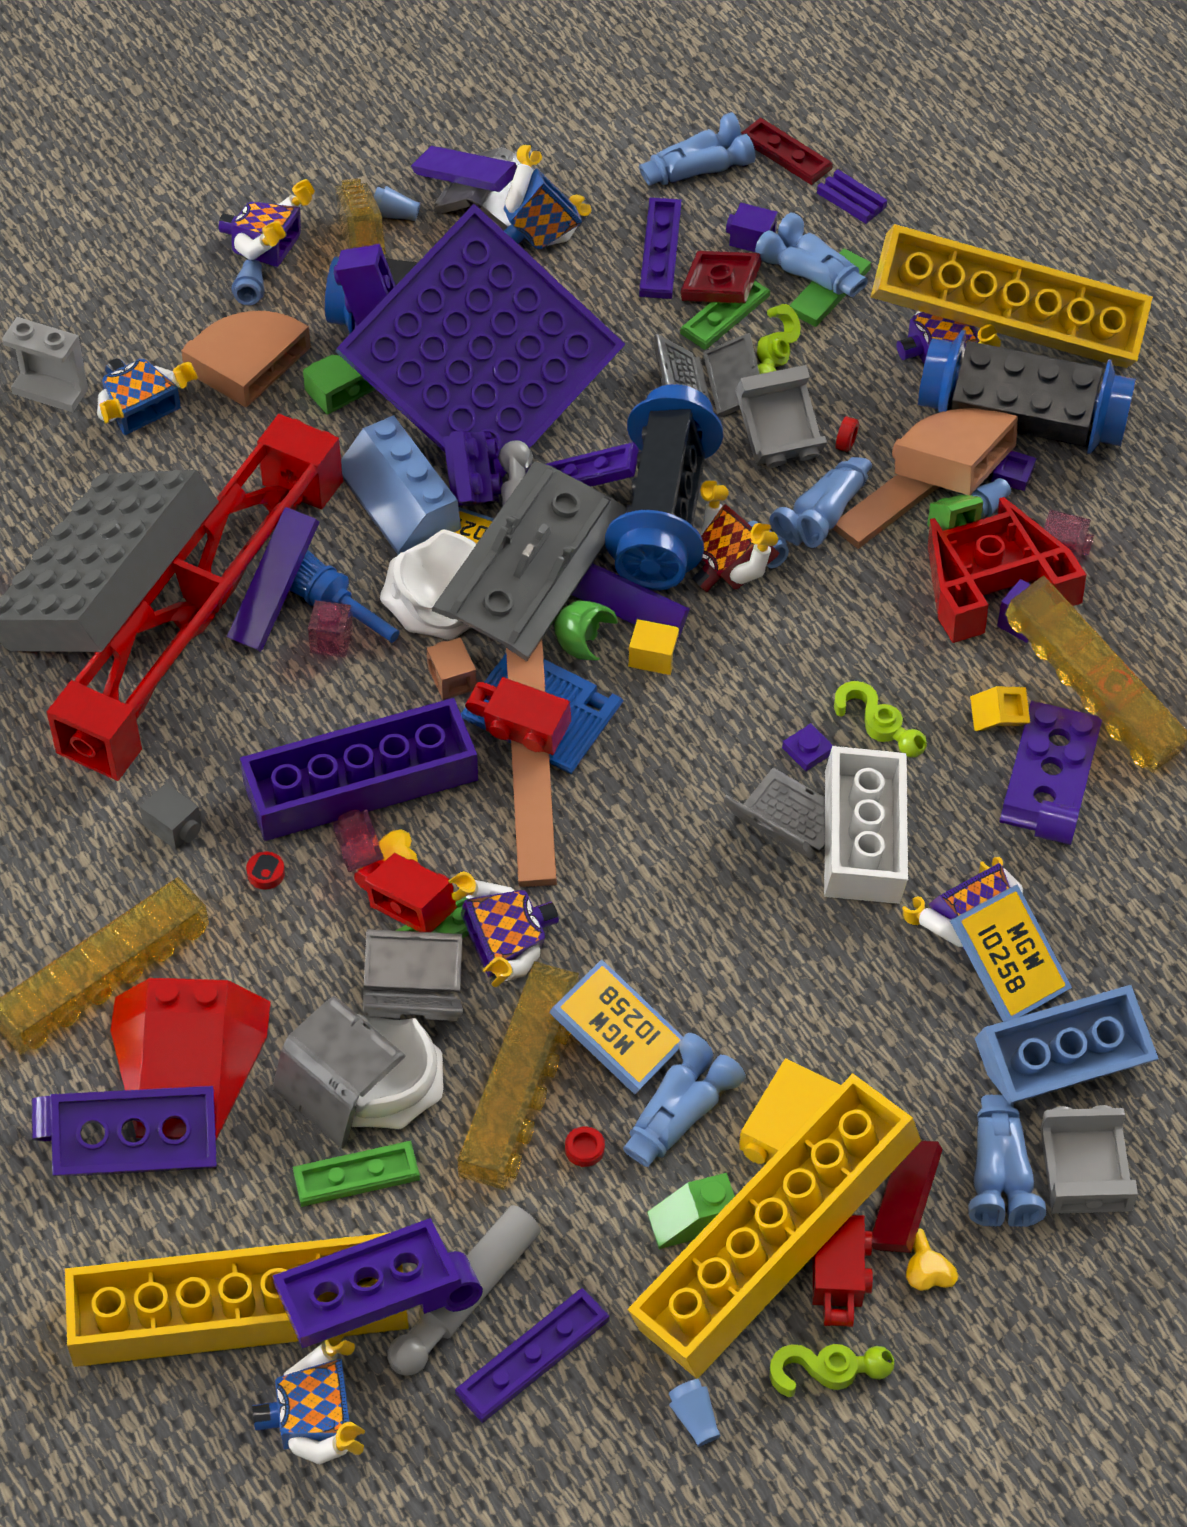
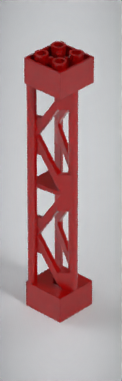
[46,414,343,781]

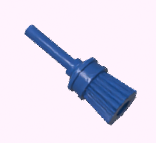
[290,550,400,643]

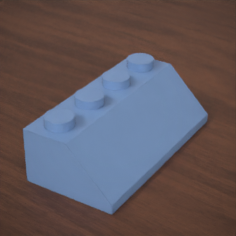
[341,415,461,555]
[974,985,1159,1104]

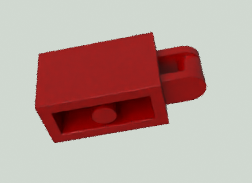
[465,677,571,755]
[354,852,457,933]
[812,1215,873,1327]

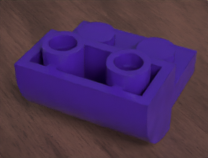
[443,430,503,507]

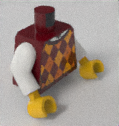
[691,481,780,593]

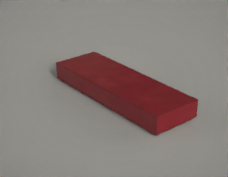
[741,117,833,185]
[872,1141,943,1253]

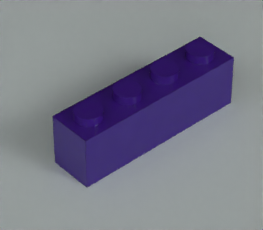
[334,244,396,328]

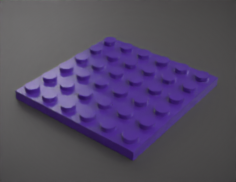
[335,204,625,478]

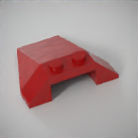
[110,978,271,1140]

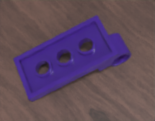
[999,700,1103,845]
[31,1086,217,1176]
[273,1218,483,1349]

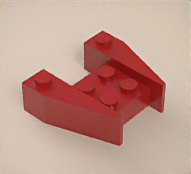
[928,497,1087,643]

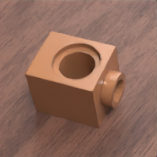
[427,637,476,700]

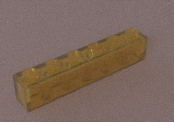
[335,178,386,254]
[1005,575,1187,773]
[0,877,209,1055]
[457,961,579,1190]

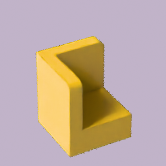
[628,619,679,675]
[970,686,1030,731]

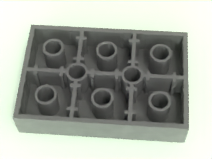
[0,470,219,652]

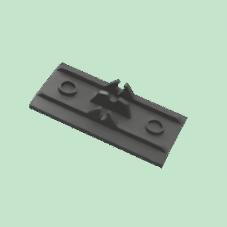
[432,461,627,661]

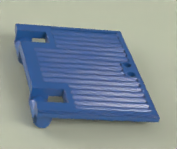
[461,653,623,774]

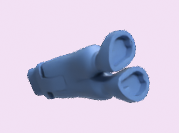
[639,112,755,186]
[755,213,868,297]
[769,457,872,548]
[623,1033,746,1167]
[968,1095,1046,1227]

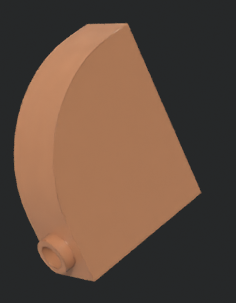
[181,311,311,407]
[892,408,1018,495]

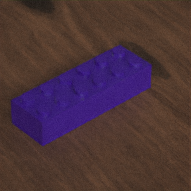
[240,698,478,841]

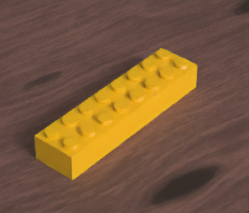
[870,224,1153,368]
[627,1073,921,1379]
[65,1232,409,1367]

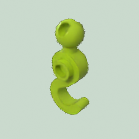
[757,304,801,374]
[834,681,927,758]
[769,1344,895,1397]

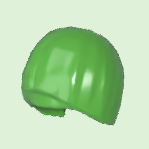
[554,600,618,661]

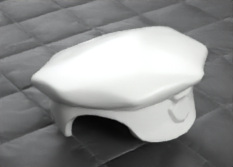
[380,529,476,640]
[351,1014,443,1129]

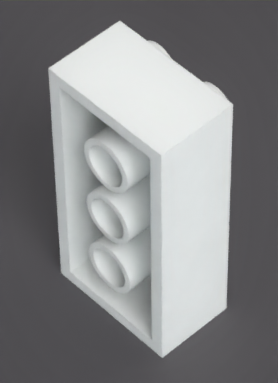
[824,746,908,904]

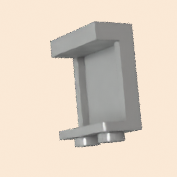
[2,317,88,413]
[735,365,827,468]
[1040,1105,1138,1214]

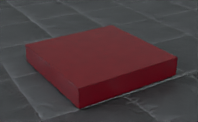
[680,251,762,303]

